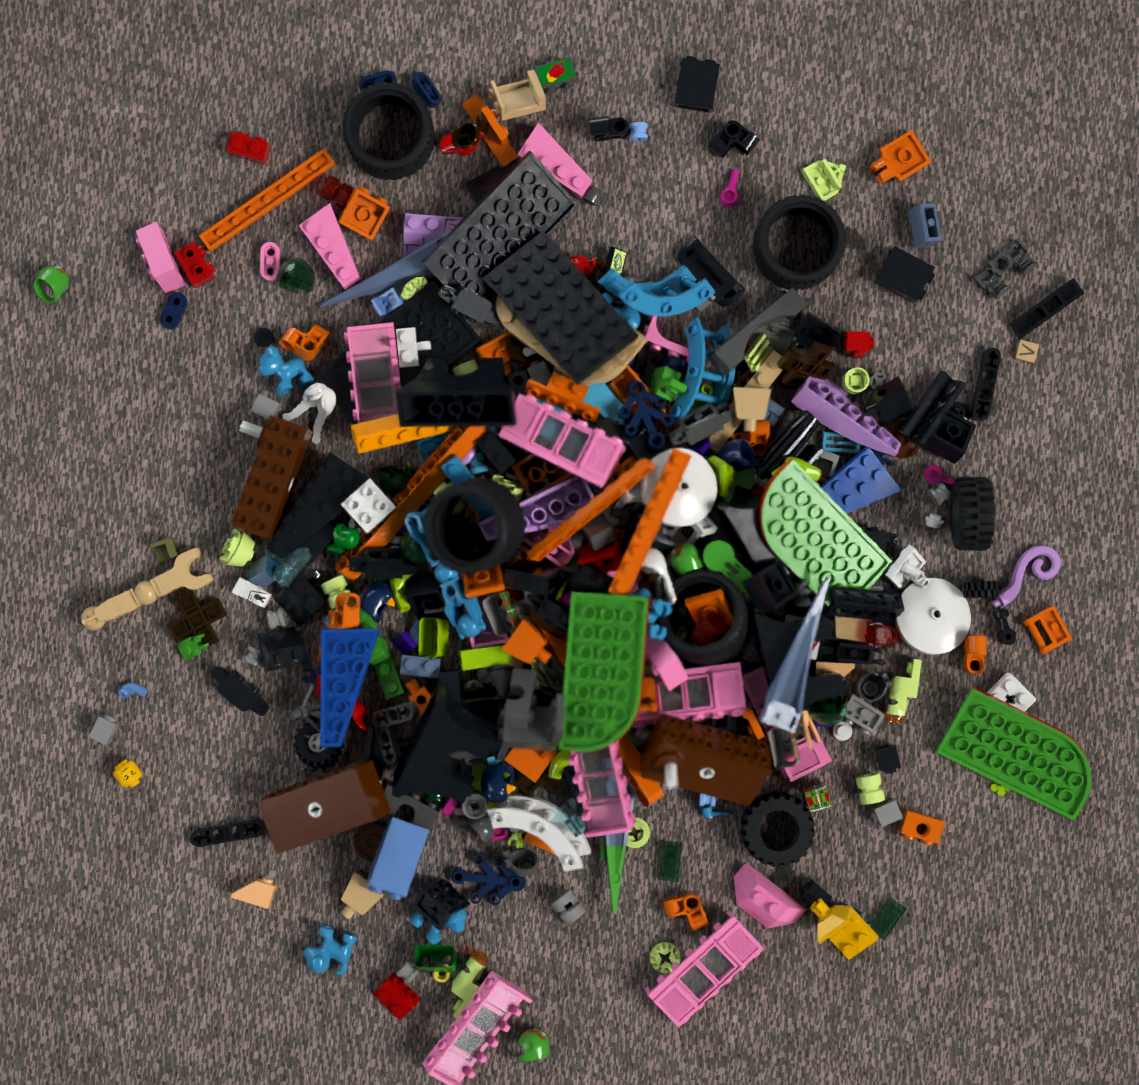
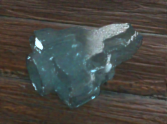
[273,547,311,587]

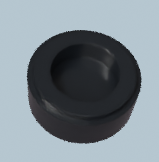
[254,328,274,347]

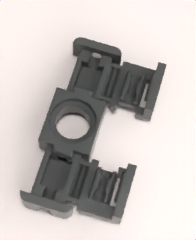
[973,239,1038,300]

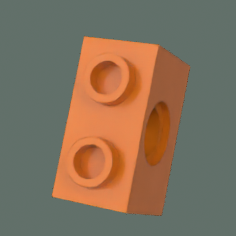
[899,809,945,846]

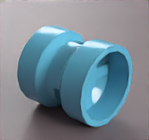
[468,452,488,475]

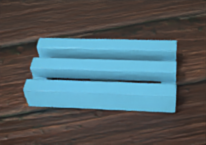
[821,432,860,454]

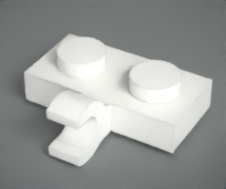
[396,327,431,368]

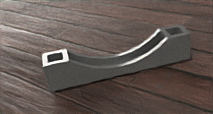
[709,288,808,377]

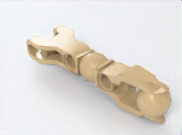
[81,548,214,631]

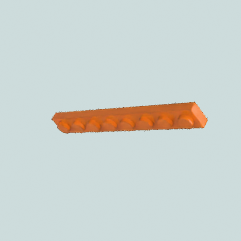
[199,148,336,252]
[608,447,692,596]
[526,458,657,562]

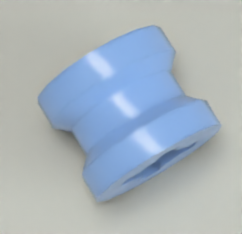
[629,122,648,141]
[699,793,716,807]

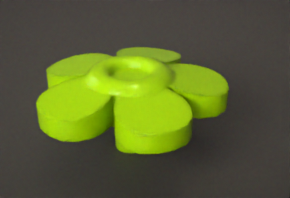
[990,781,1011,796]

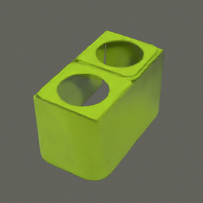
[419,618,449,658]

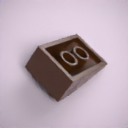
[511,439,574,498]

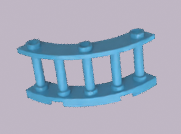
[598,265,715,316]
[668,317,735,425]

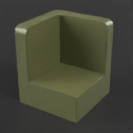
[150,537,180,563]

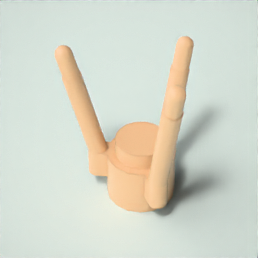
[790,710,820,758]

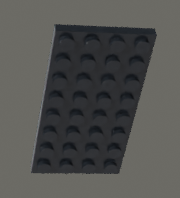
[421,151,579,300]
[483,231,639,386]
[314,280,481,425]

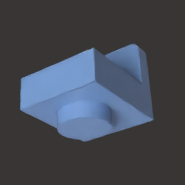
[371,287,405,316]

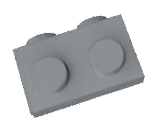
[840,694,885,736]

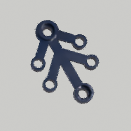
[618,381,673,450]
[451,853,526,906]

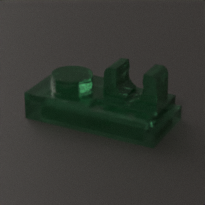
[658,841,682,882]

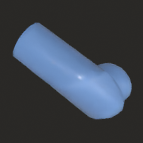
[118,682,149,698]

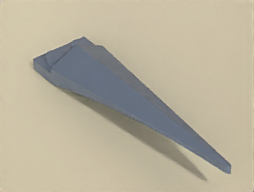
[320,232,449,307]
[759,577,830,733]

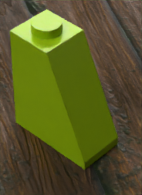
[457,644,512,670]

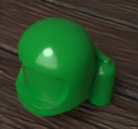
[327,523,360,555]

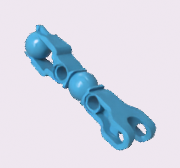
[405,507,486,639]

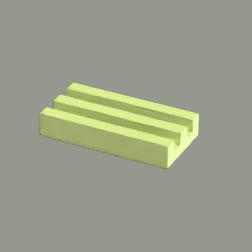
[744,333,773,372]

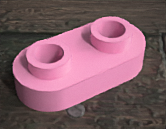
[260,242,281,281]

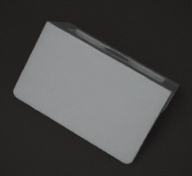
[749,323,795,356]

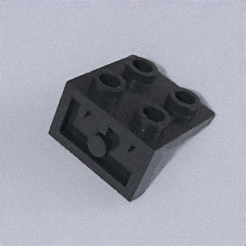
[412,879,470,931]

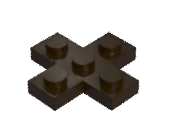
[777,342,836,388]
[167,590,228,650]
[515,745,569,796]

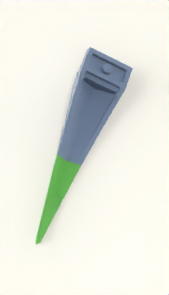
[599,758,636,914]

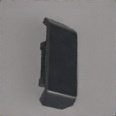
[677,237,745,307]
[620,425,682,487]

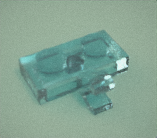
[560,798,588,837]

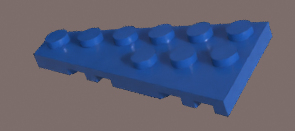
[819,446,901,514]

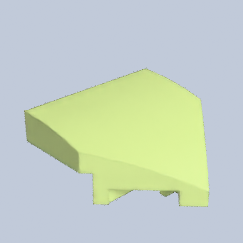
[801,159,846,201]

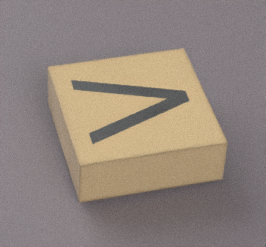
[1015,340,1039,364]

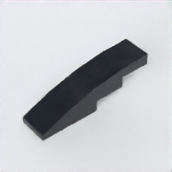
[1009,277,1085,339]

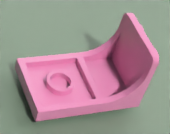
[642,315,689,364]

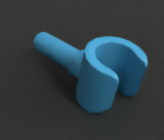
[701,806,729,818]

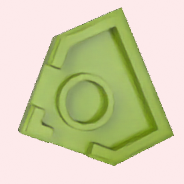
[706,456,734,498]

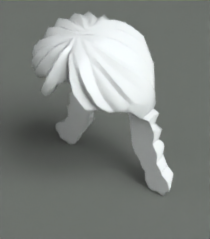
[282,383,336,444]
[640,548,677,605]

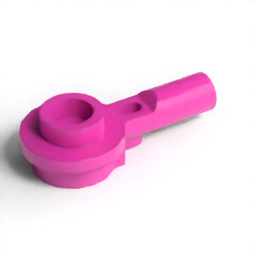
[720,169,739,207]
[924,465,955,487]

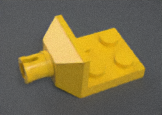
[810,898,879,960]

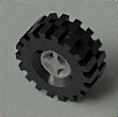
[293,718,345,769]

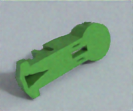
[703,540,758,613]

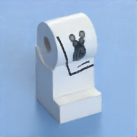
[232,577,272,608]

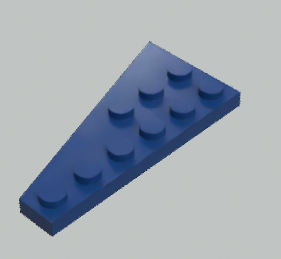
[321,629,380,747]

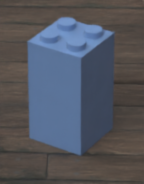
[365,817,429,900]

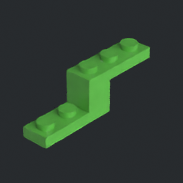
[357,607,406,701]

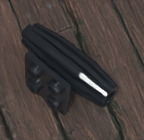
[754,410,824,480]

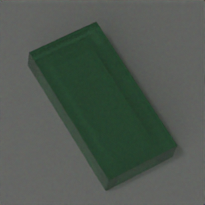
[871,897,907,940]

